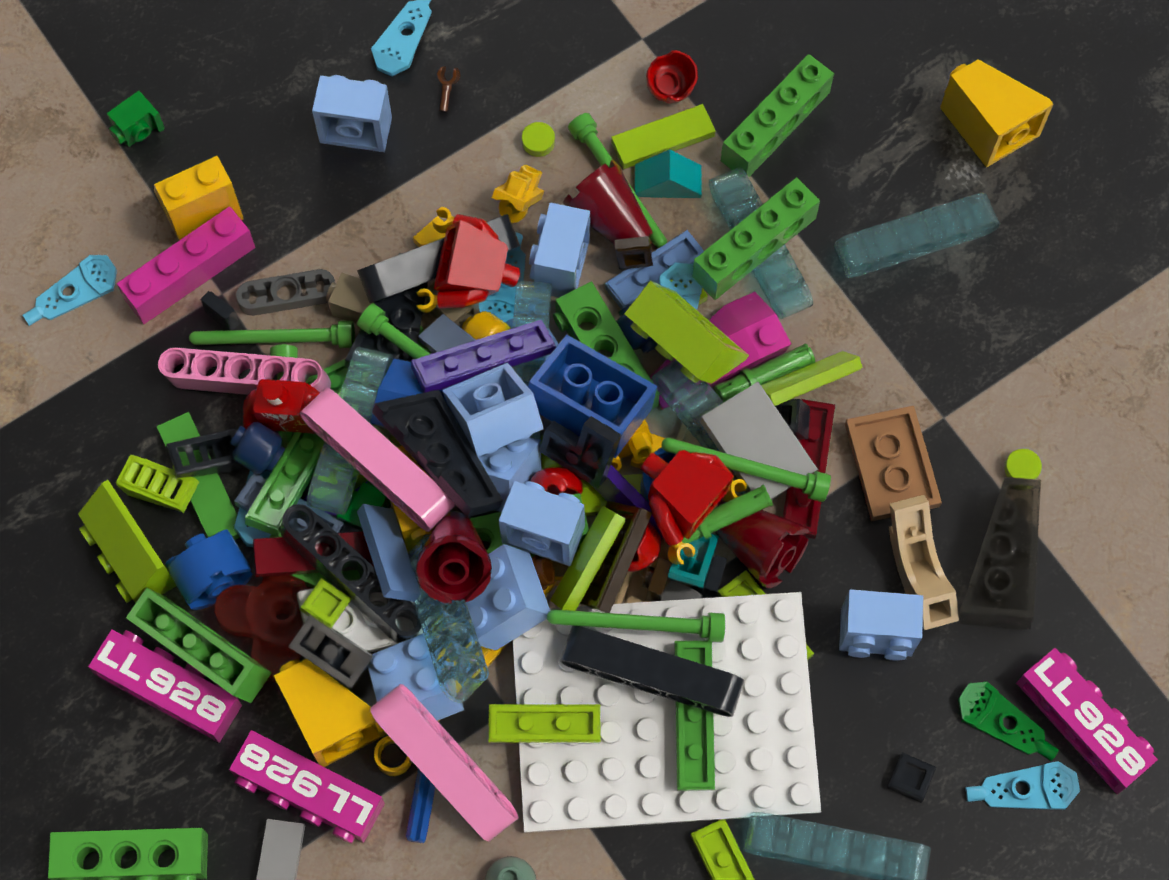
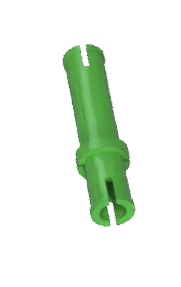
[714,343,815,404]
[682,484,774,543]

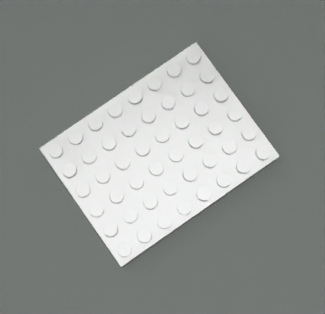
[513,592,821,833]

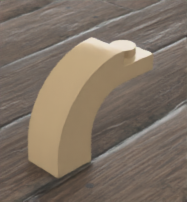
[889,495,959,630]

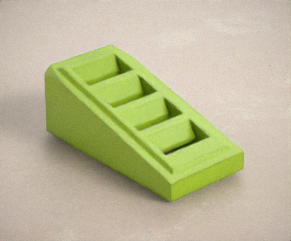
[116,455,199,513]

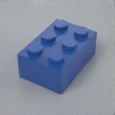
[528,334,658,458]

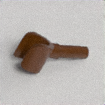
[437,66,460,112]

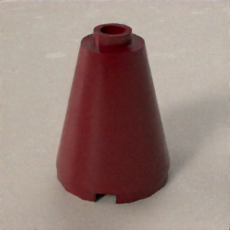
[563,160,653,245]
[715,500,809,589]
[416,512,492,604]

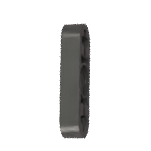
[236,269,335,316]

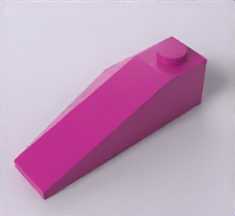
[649,291,791,410]

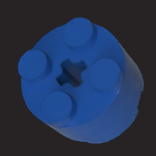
[165,529,253,610]

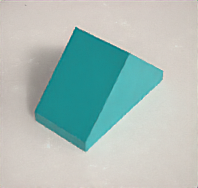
[635,149,702,198]
[668,534,719,589]

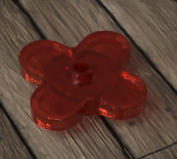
[215,575,311,682]

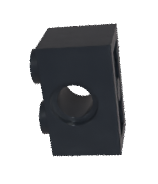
[289,615,375,689]

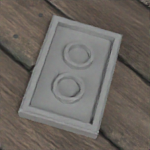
[699,382,818,500]

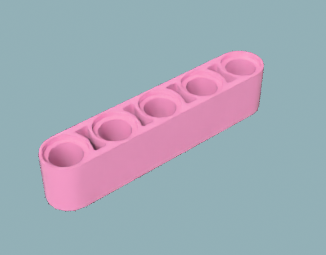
[158,348,331,395]
[300,387,455,532]
[370,684,518,842]

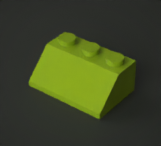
[624,281,749,384]
[78,480,176,603]

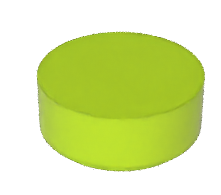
[522,122,555,157]
[1004,449,1042,486]

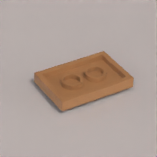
[845,406,942,521]

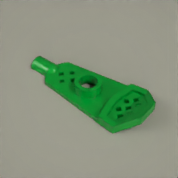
[958,682,1059,762]

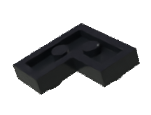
[539,416,621,489]

